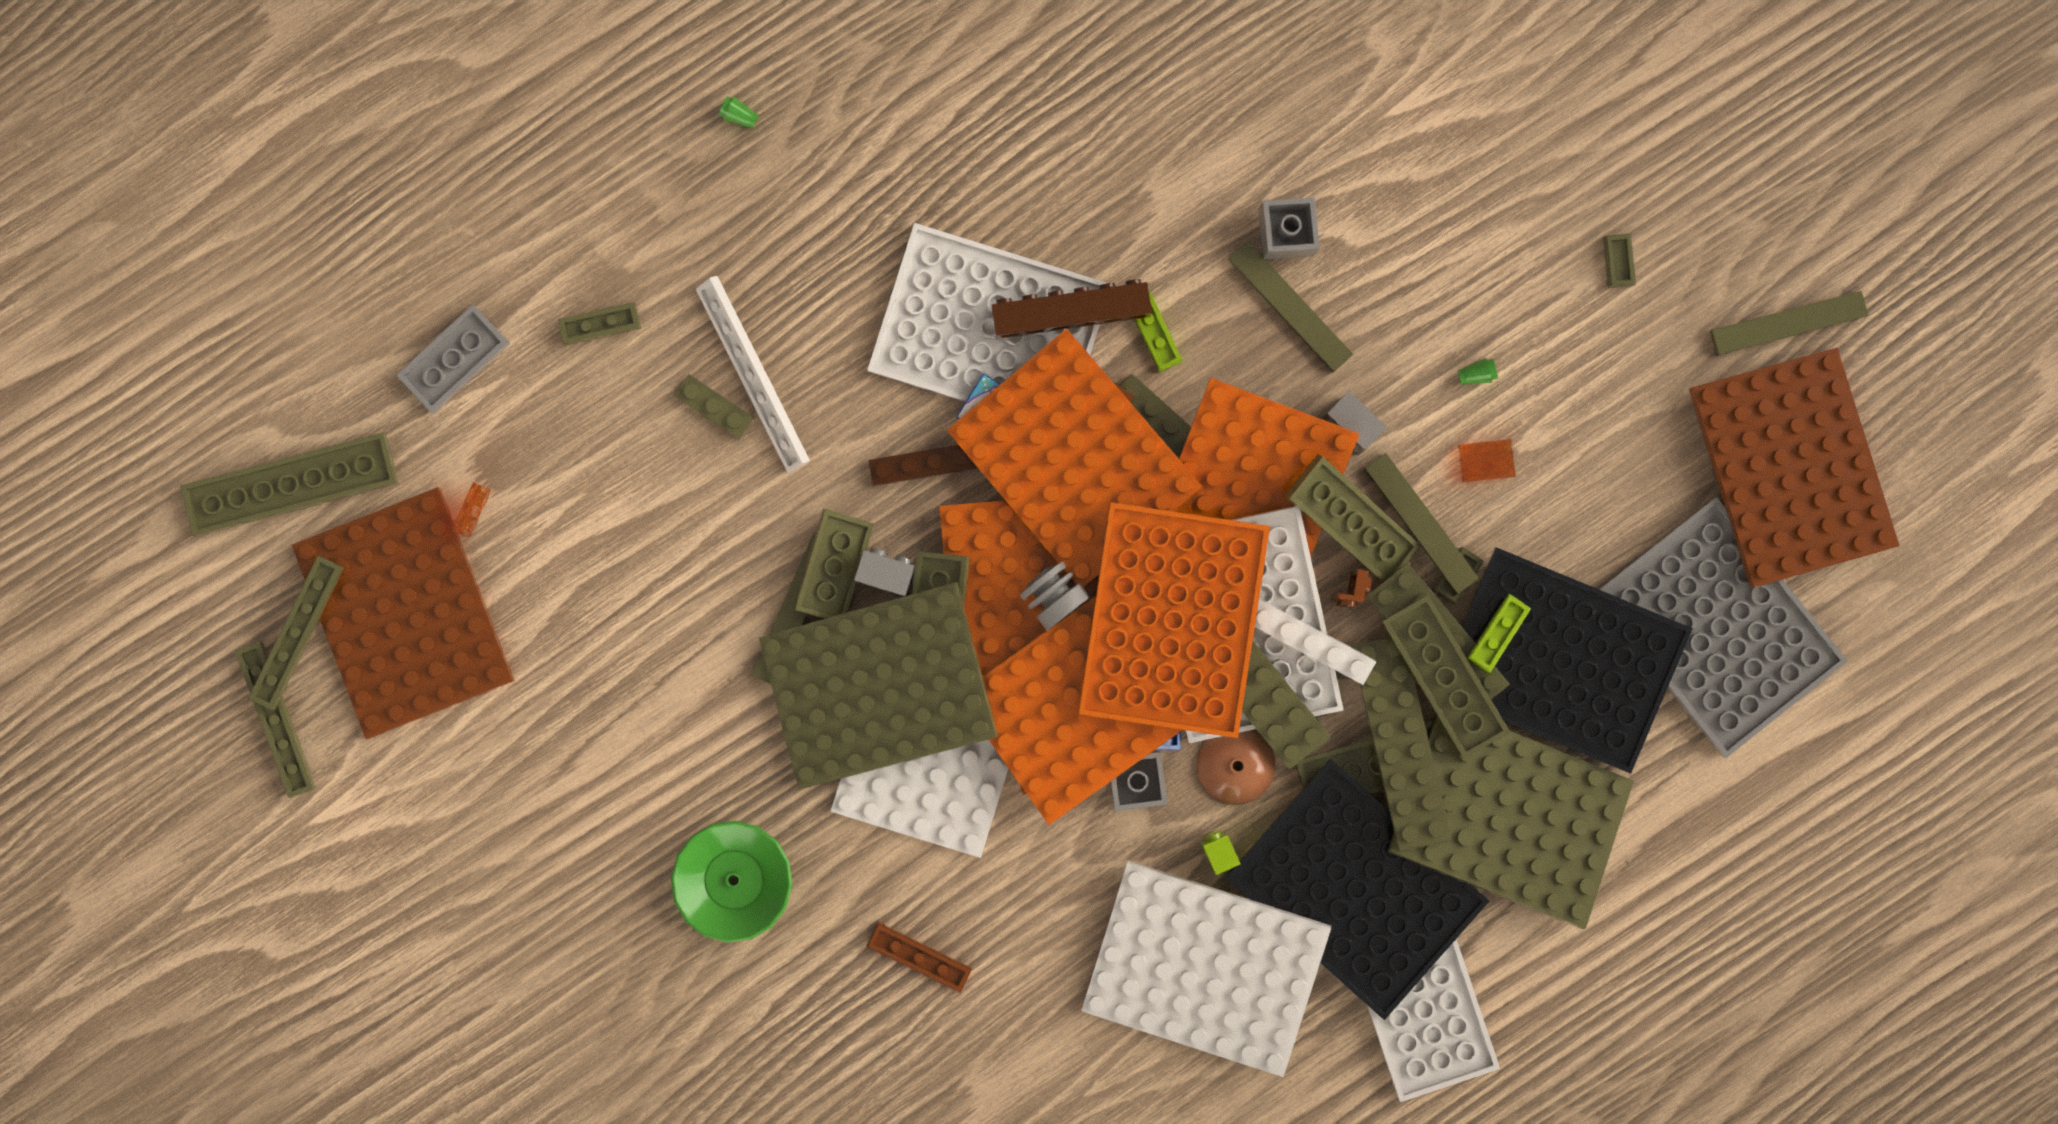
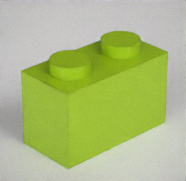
[1199,830,1240,875]

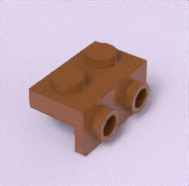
[1331,569,1372,608]

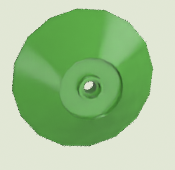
[671,821,792,943]

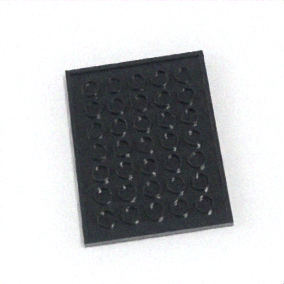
[1462,547,1693,774]
[1225,759,1489,1021]

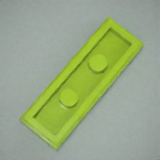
[1134,291,1183,373]
[1466,594,1531,674]

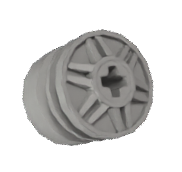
[1019,561,1091,631]

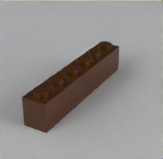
[991,279,1152,339]

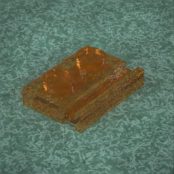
[1458,439,1516,483]
[452,482,491,537]

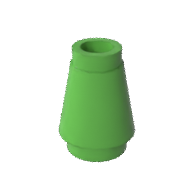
[718,96,759,129]
[1458,358,1498,385]

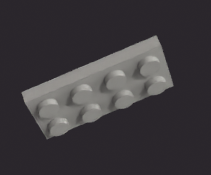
[396,304,510,414]

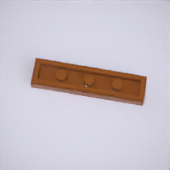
[866,922,972,993]

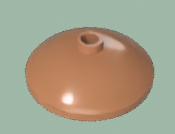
[1197,730,1275,805]

